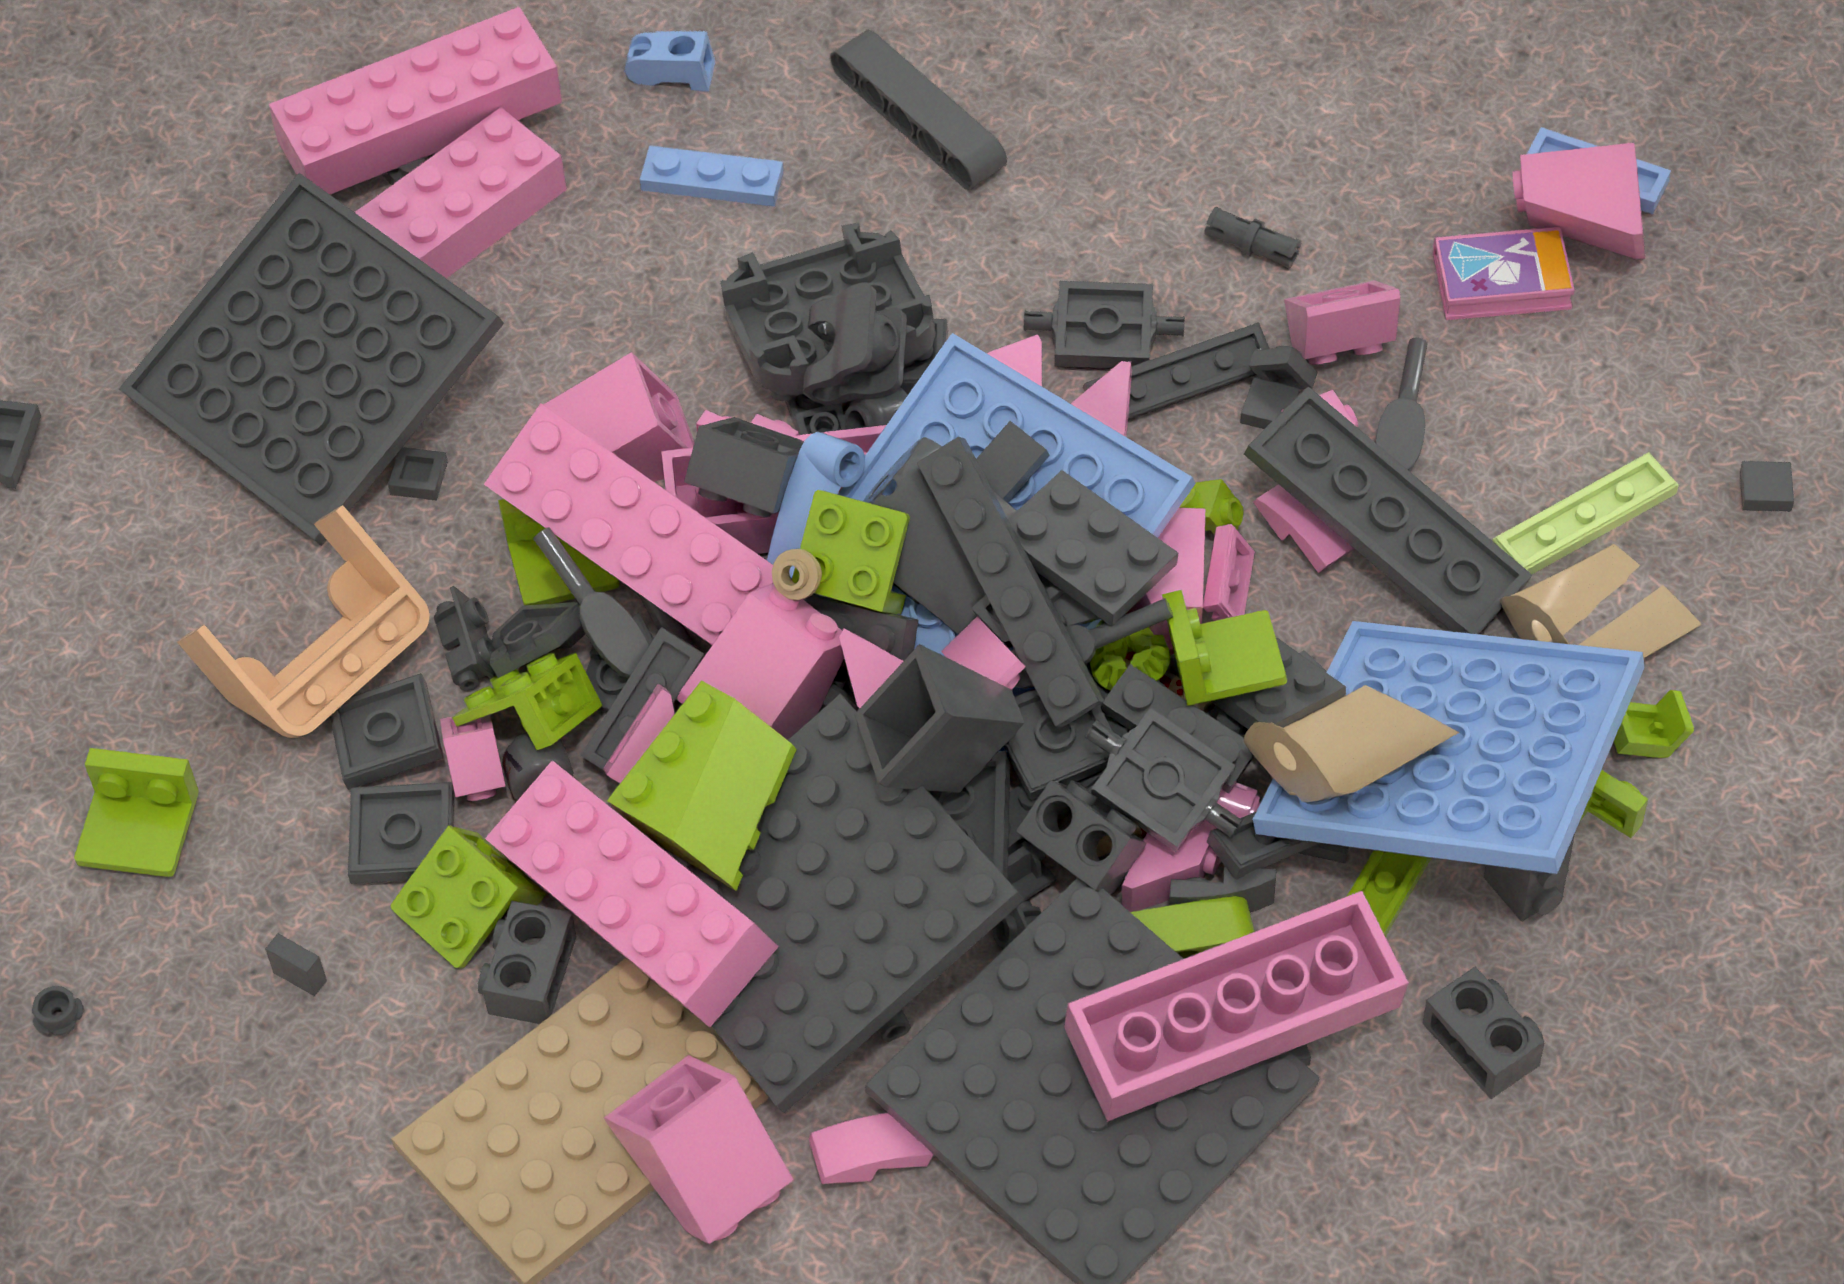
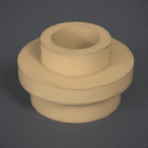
[772,549,822,600]

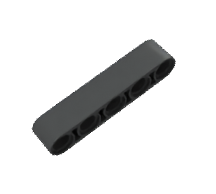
[830,29,1007,190]

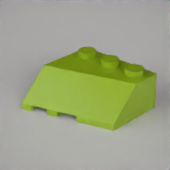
[607,680,797,891]

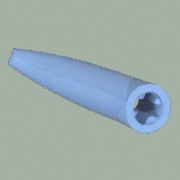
[767,432,865,564]

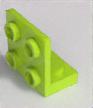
[792,490,910,614]
[498,499,619,606]
[1162,590,1287,706]
[452,653,603,750]
[74,748,199,877]
[391,825,546,969]

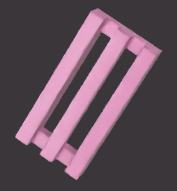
[1203,524,1255,621]

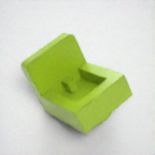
[1179,479,1244,535]
[1614,690,1694,758]
[1580,770,1648,838]

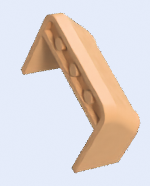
[177,505,430,738]

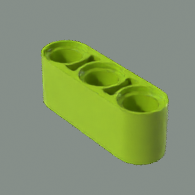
[1130,896,1255,959]

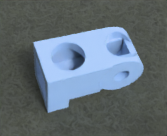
[625,31,715,92]

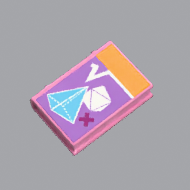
[1433,227,1575,320]

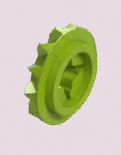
[1090,627,1171,690]

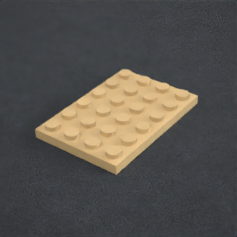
[391,958,769,1284]

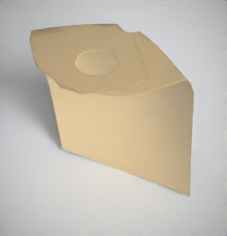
[1499,544,1702,658]
[1244,685,1459,802]

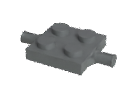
[1024,281,1185,368]
[1085,707,1243,852]

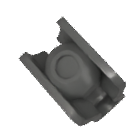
[803,282,907,406]

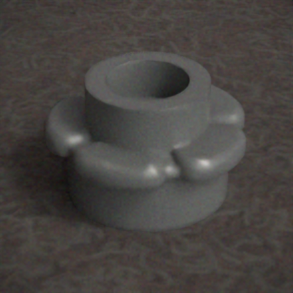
[32,986,83,1036]

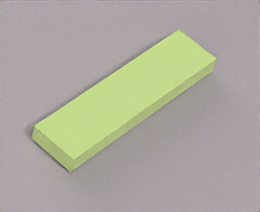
[1492,452,1679,574]

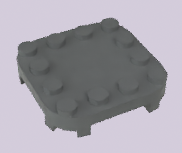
[720,223,936,401]

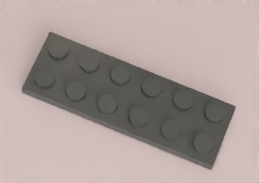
[1244,386,1532,634]

